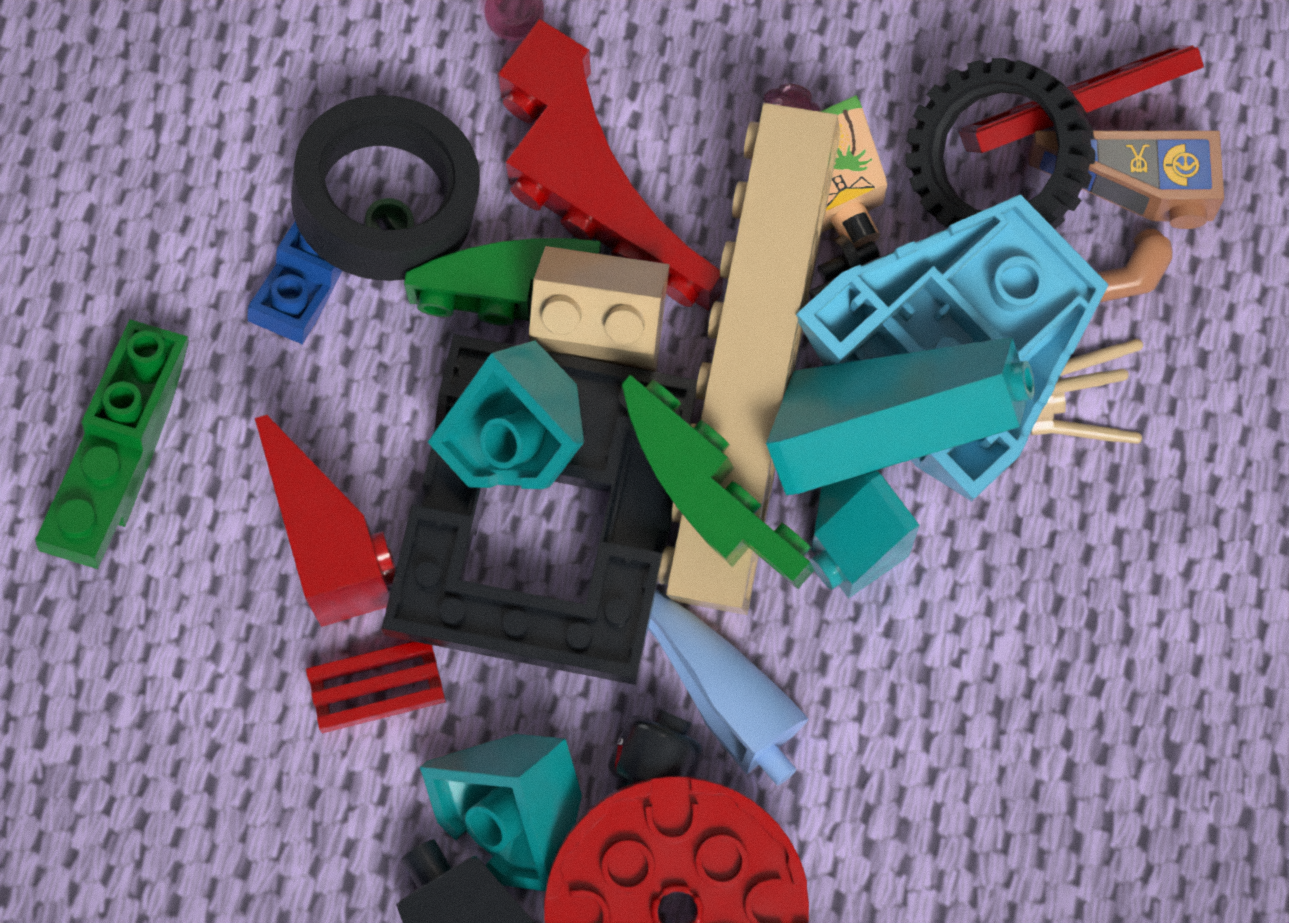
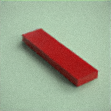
[959,45,1204,153]

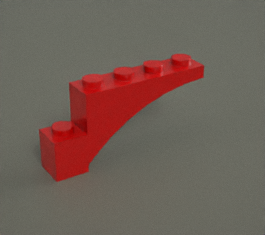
[498,19,723,311]

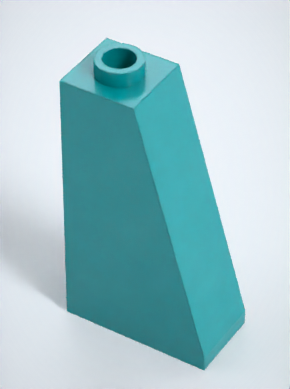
[766,337,1035,496]

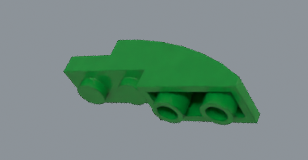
[404,238,601,326]
[35,319,189,569]
[622,375,815,589]

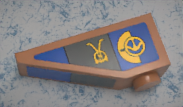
[1028,131,1224,229]

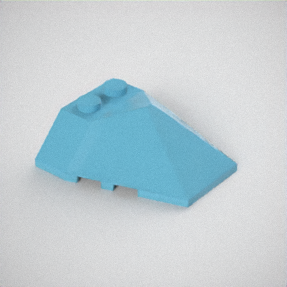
[796,194,1109,502]

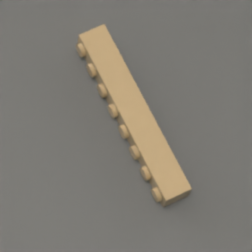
[659,103,841,615]

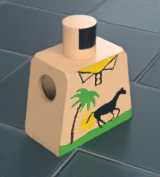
[751,95,887,248]

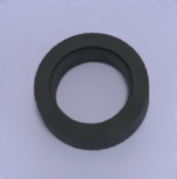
[291,95,480,281]

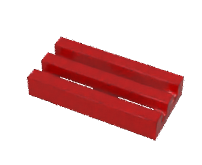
[305,641,446,734]

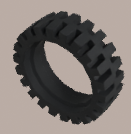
[905,58,1095,229]

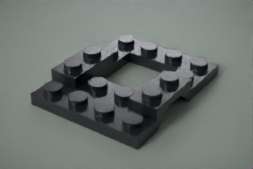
[381,334,697,685]

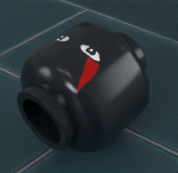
[608,708,703,790]

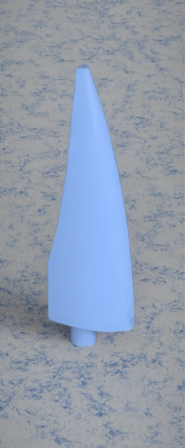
[648,589,809,786]

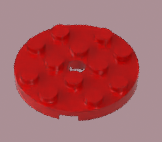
[544,776,809,923]

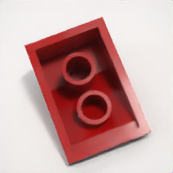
[255,415,396,627]

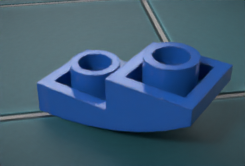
[248,222,342,345]

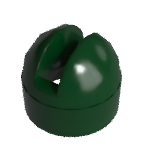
[364,198,414,230]

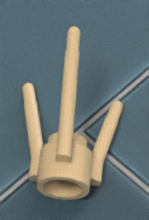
[1031,339,1143,444]

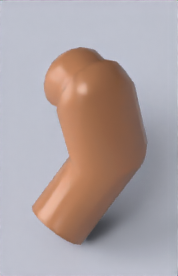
[1097,229,1173,302]

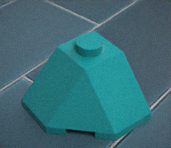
[428,340,584,489]
[810,470,920,599]
[420,734,582,891]

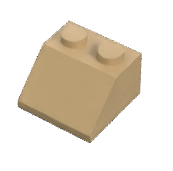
[529,246,670,372]

